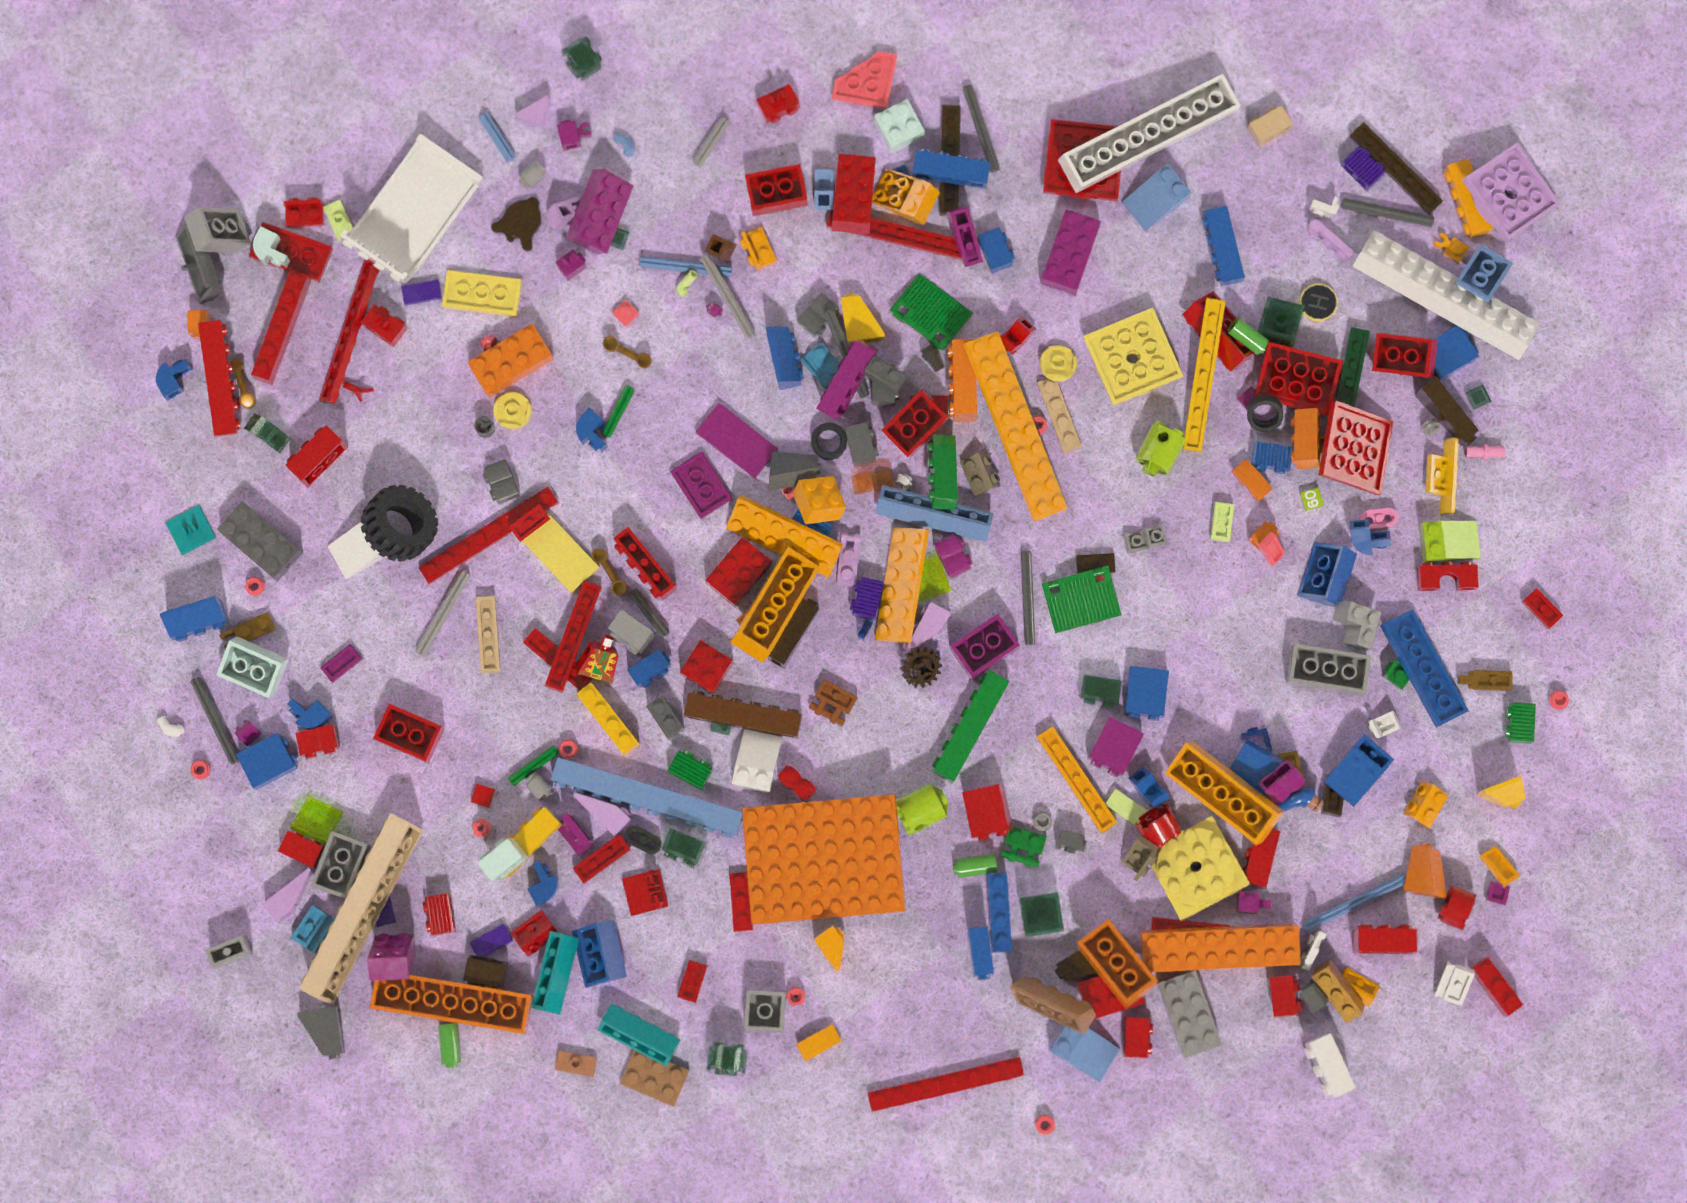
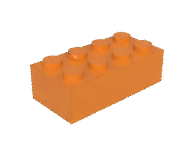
[467,323,554,398]
[948,339,977,422]
[1077,919,1158,1009]

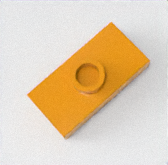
[1480,845,1520,887]

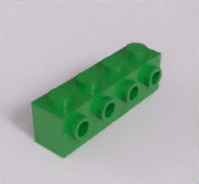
[927,434,958,510]

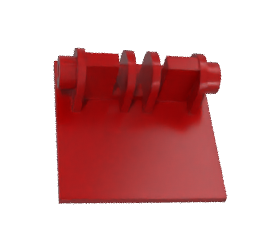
[622,869,669,916]

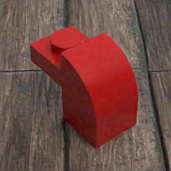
[1000,316,1037,355]

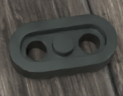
[625,826,661,855]

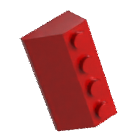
[1182,291,1255,372]

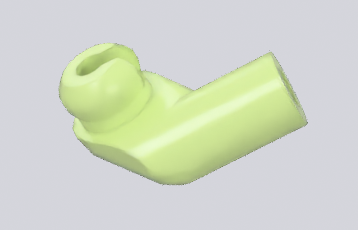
[676,270,698,297]

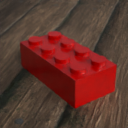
[832,154,876,234]

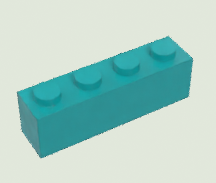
[531,931,579,1015]
[597,1003,680,1067]

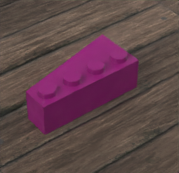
[816,339,879,420]

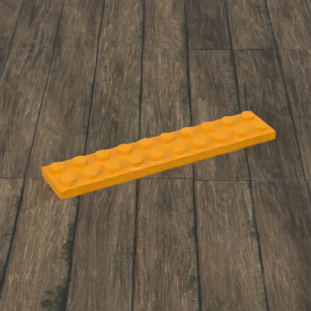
[963,331,1068,522]

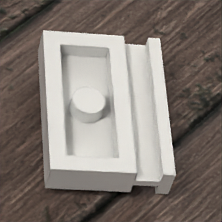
[1434,961,1475,1006]

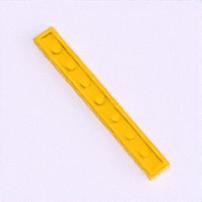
[1183,298,1226,452]

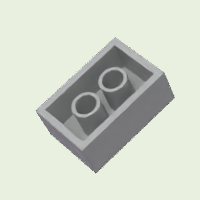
[184,207,251,253]
[310,831,371,899]

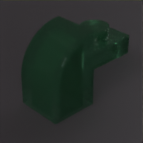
[243,413,291,453]

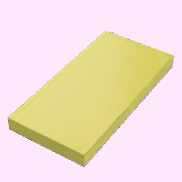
[442,270,522,317]
[522,512,600,594]

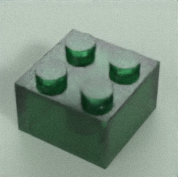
[1258,296,1305,348]
[661,828,708,869]
[1018,892,1064,938]

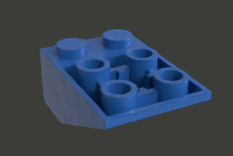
[1324,734,1394,807]

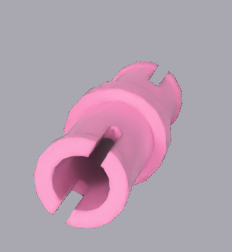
[1464,444,1505,459]

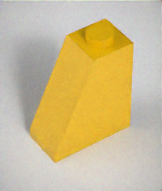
[841,294,885,345]

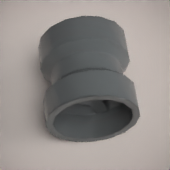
[474,416,495,438]

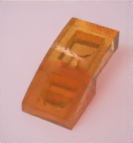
[851,469,895,495]

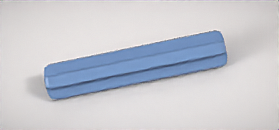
[479,112,516,162]

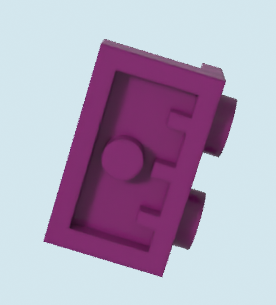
[558,813,594,855]

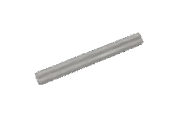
[701,254,755,339]
[415,570,470,656]

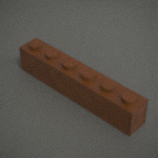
[684,691,802,739]

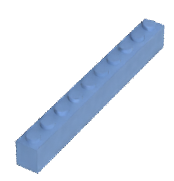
[551,758,743,838]

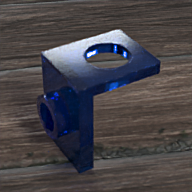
[1240,727,1272,752]

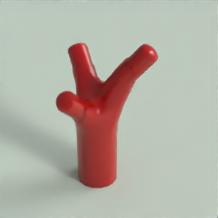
[343,381,374,402]

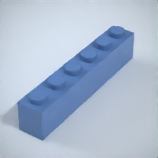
[875,485,994,542]

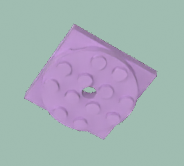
[1462,143,1560,242]

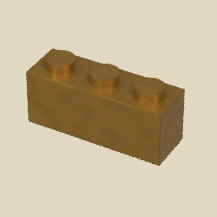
[1312,959,1365,1023]

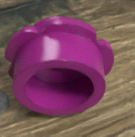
[705,301,723,318]

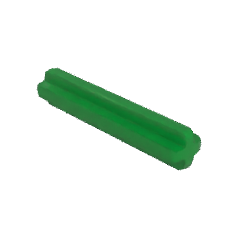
[602,385,635,438]
[508,745,559,786]

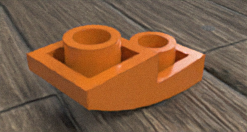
[1231,459,1272,501]

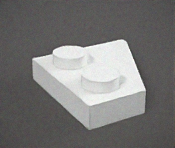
[1300,931,1327,972]

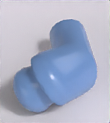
[613,132,635,157]

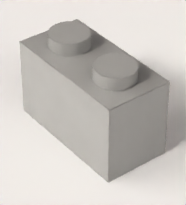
[205,935,253,969]

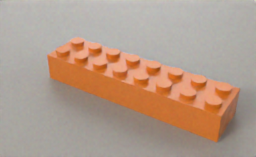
[1140,923,1301,972]
[370,975,533,1035]

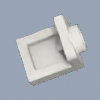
[1309,196,1340,219]
[1369,711,1402,739]

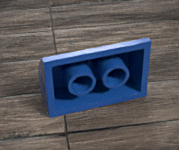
[766,327,804,390]
[1297,542,1357,607]
[159,596,229,642]
[572,920,627,988]

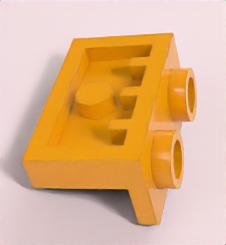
[739,227,777,271]

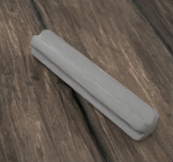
[693,117,729,167]

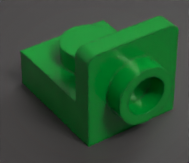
[1383,660,1409,690]

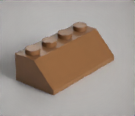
[1010,976,1096,1035]

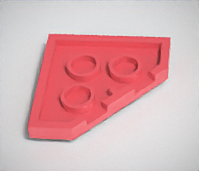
[832,51,897,110]

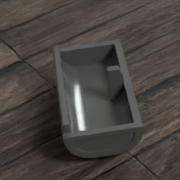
[175,224,223,304]

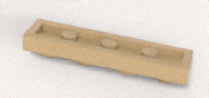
[1037,379,1082,454]
[475,596,501,674]

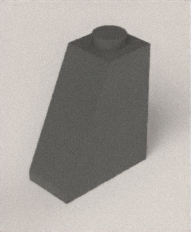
[769,451,821,490]
[297,1006,345,1060]

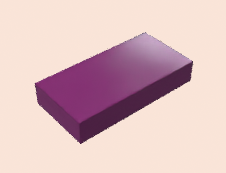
[320,644,363,683]

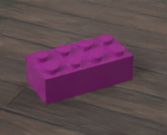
[566,169,634,254]
[1040,209,1101,296]

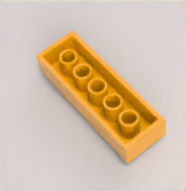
[730,547,820,663]
[1165,741,1284,845]

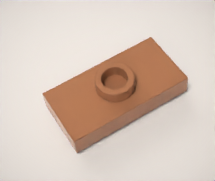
[555,1050,597,1077]

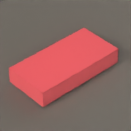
[1258,532,1285,566]

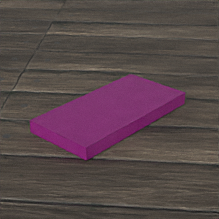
[695,403,779,479]

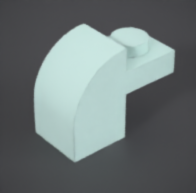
[253,226,290,267]

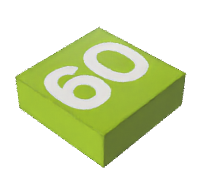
[1299,487,1324,511]

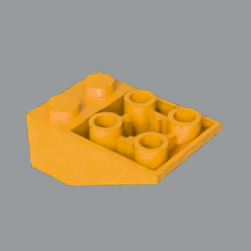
[872,168,940,225]

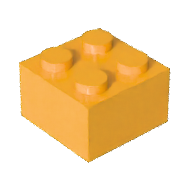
[792,476,846,524]

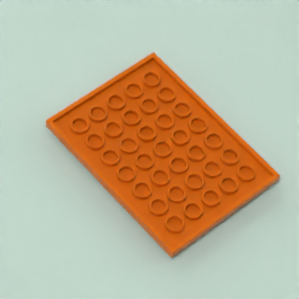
[742,794,906,925]

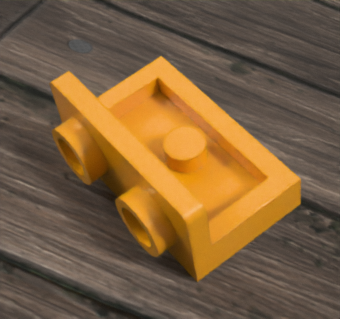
[1403,781,1449,829]

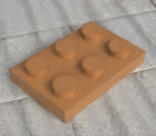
[620,1050,690,1107]

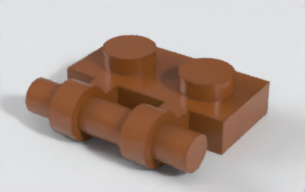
[809,679,858,726]

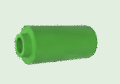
[1227,317,1269,355]
[953,853,997,878]
[438,1023,461,1068]

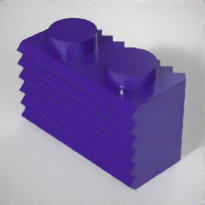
[1340,146,1385,191]
[850,577,884,621]

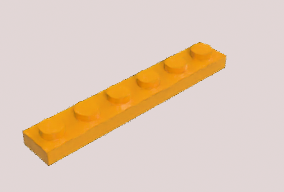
[1036,726,1117,834]

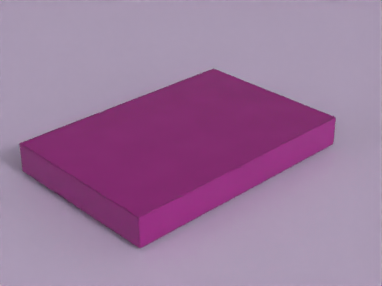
[670,452,733,519]

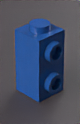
[627,649,671,688]

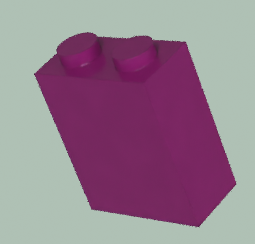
[1088,716,1144,778]

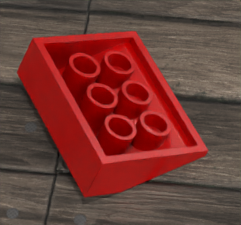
[1254,342,1343,416]

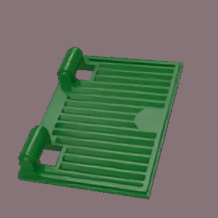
[889,273,973,350]
[1042,566,1122,633]

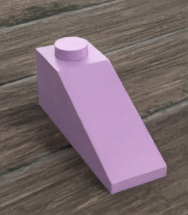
[546,196,582,230]
[573,793,631,837]

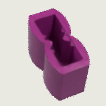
[933,534,973,580]
[1259,760,1306,805]

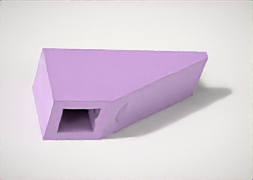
[902,602,951,655]
[263,868,314,923]

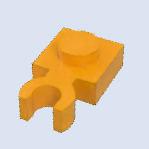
[1434,233,1470,264]

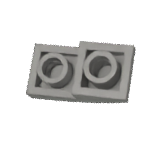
[1123,525,1167,554]

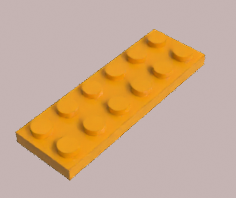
[726,495,844,578]
[875,528,929,643]

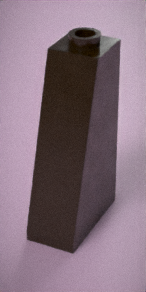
[1415,376,1479,446]
[768,598,819,669]
[1054,928,1117,982]

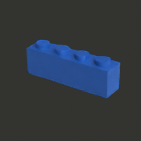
[912,149,991,189]
[1201,206,1245,287]
[987,873,1012,953]

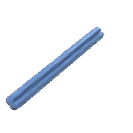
[1303,873,1406,932]

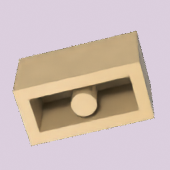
[1248,105,1293,147]

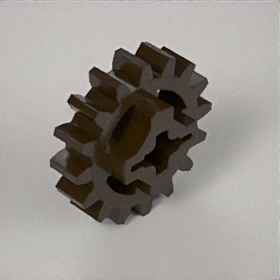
[900,646,942,688]

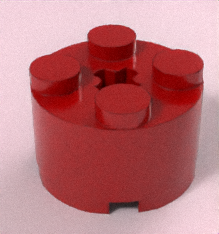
[1135,804,1181,848]
[1437,886,1477,931]

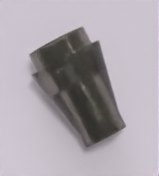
[920,343,945,373]

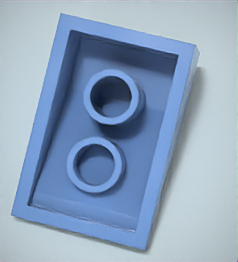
[1122,164,1192,231]
[1455,244,1513,302]
[1050,1026,1120,1083]

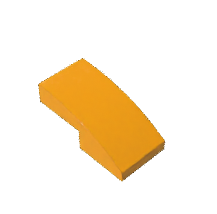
[796,1024,842,1062]

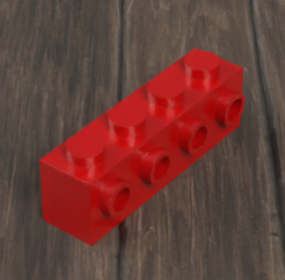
[613,527,677,601]

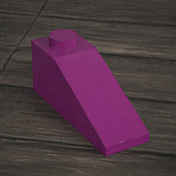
[946,206,983,267]

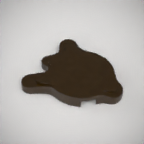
[491,197,542,252]

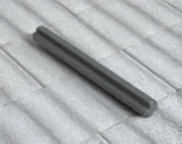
[963,84,1000,173]
[1341,198,1434,227]
[824,309,870,398]
[1021,551,1035,645]
[190,677,239,764]

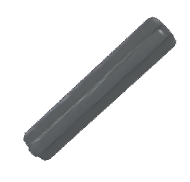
[629,589,670,638]

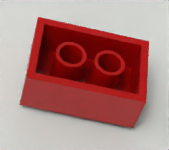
[745,164,808,216]
[1372,333,1438,378]
[881,390,951,457]
[285,425,348,488]
[705,537,772,608]
[373,704,444,764]
[1352,924,1418,954]
[1076,976,1145,1020]

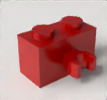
[756,84,800,124]
[361,304,407,348]

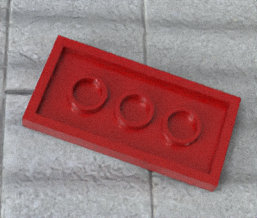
[249,222,334,283]

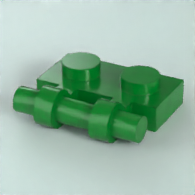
[1001,826,1047,868]

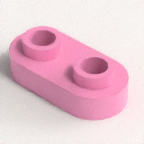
[1359,508,1398,530]

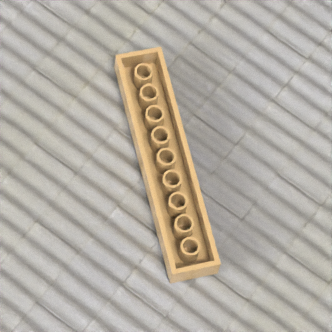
[299,813,424,1005]

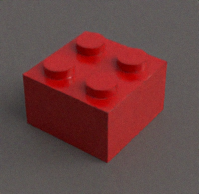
[680,640,734,694]

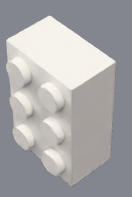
[1303,1033,1356,1098]

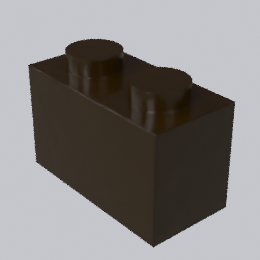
[463,954,508,989]

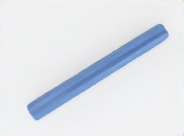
[639,256,732,277]

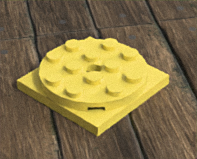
[1083,308,1183,406]
[1151,816,1250,921]

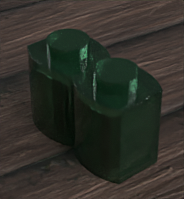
[1080,675,1122,708]

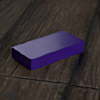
[401,279,442,306]
[469,924,513,957]

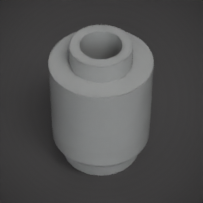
[518,161,546,189]
[525,772,553,801]

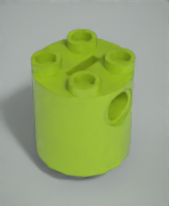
[1135,421,1186,477]
[896,783,949,836]

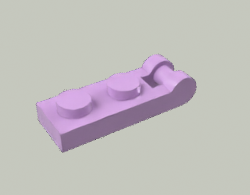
[1308,219,1354,262]
[837,532,861,586]

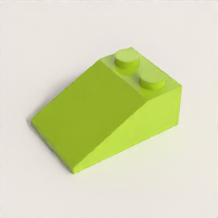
[1419,521,1481,563]

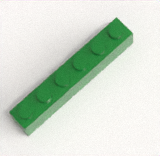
[932,670,1010,783]

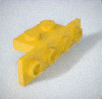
[1425,437,1459,515]

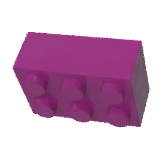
[950,614,1020,681]
[367,933,415,981]

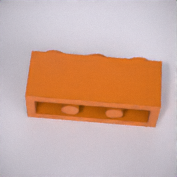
[1291,408,1321,469]

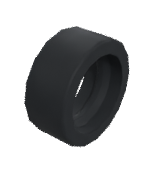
[1247,394,1283,432]
[811,422,847,460]

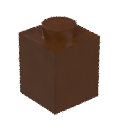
[705,234,737,261]

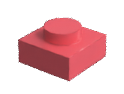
[612,300,639,327]

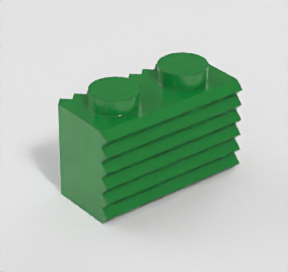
[1505,702,1536,744]
[667,750,713,791]

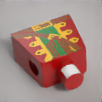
[575,635,618,683]

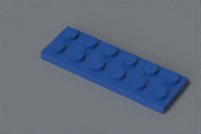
[1380,609,1469,728]

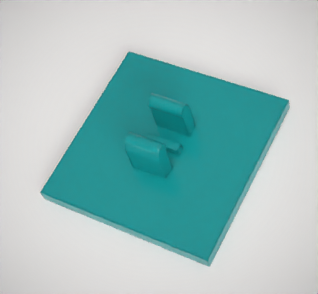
[165,505,216,556]

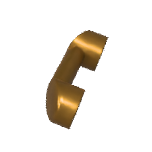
[603,336,652,369]
[230,358,256,409]
[591,548,628,596]

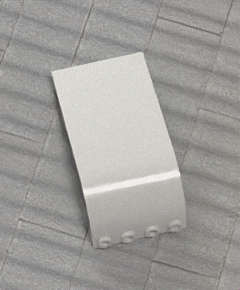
[340,134,483,284]

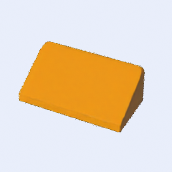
[1342,967,1380,1007]

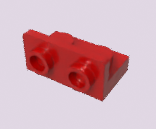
[283,197,324,228]
[510,909,559,956]

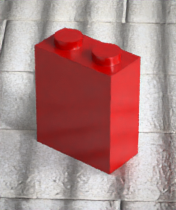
[962,784,1013,841]

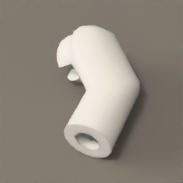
[157,716,184,737]

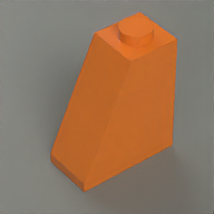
[1403,843,1446,899]

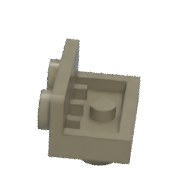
[960,452,1001,496]
[1121,835,1159,881]

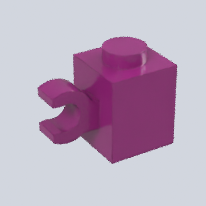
[557,120,592,151]
[555,249,586,281]
[1236,891,1272,914]

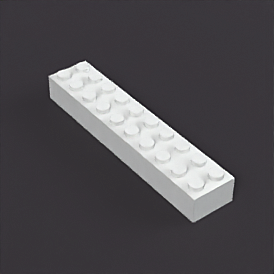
[1058,74,1241,193]
[1353,230,1540,360]

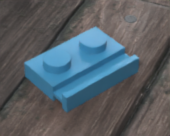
[800,342,839,389]
[291,905,335,953]

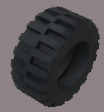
[361,485,438,562]

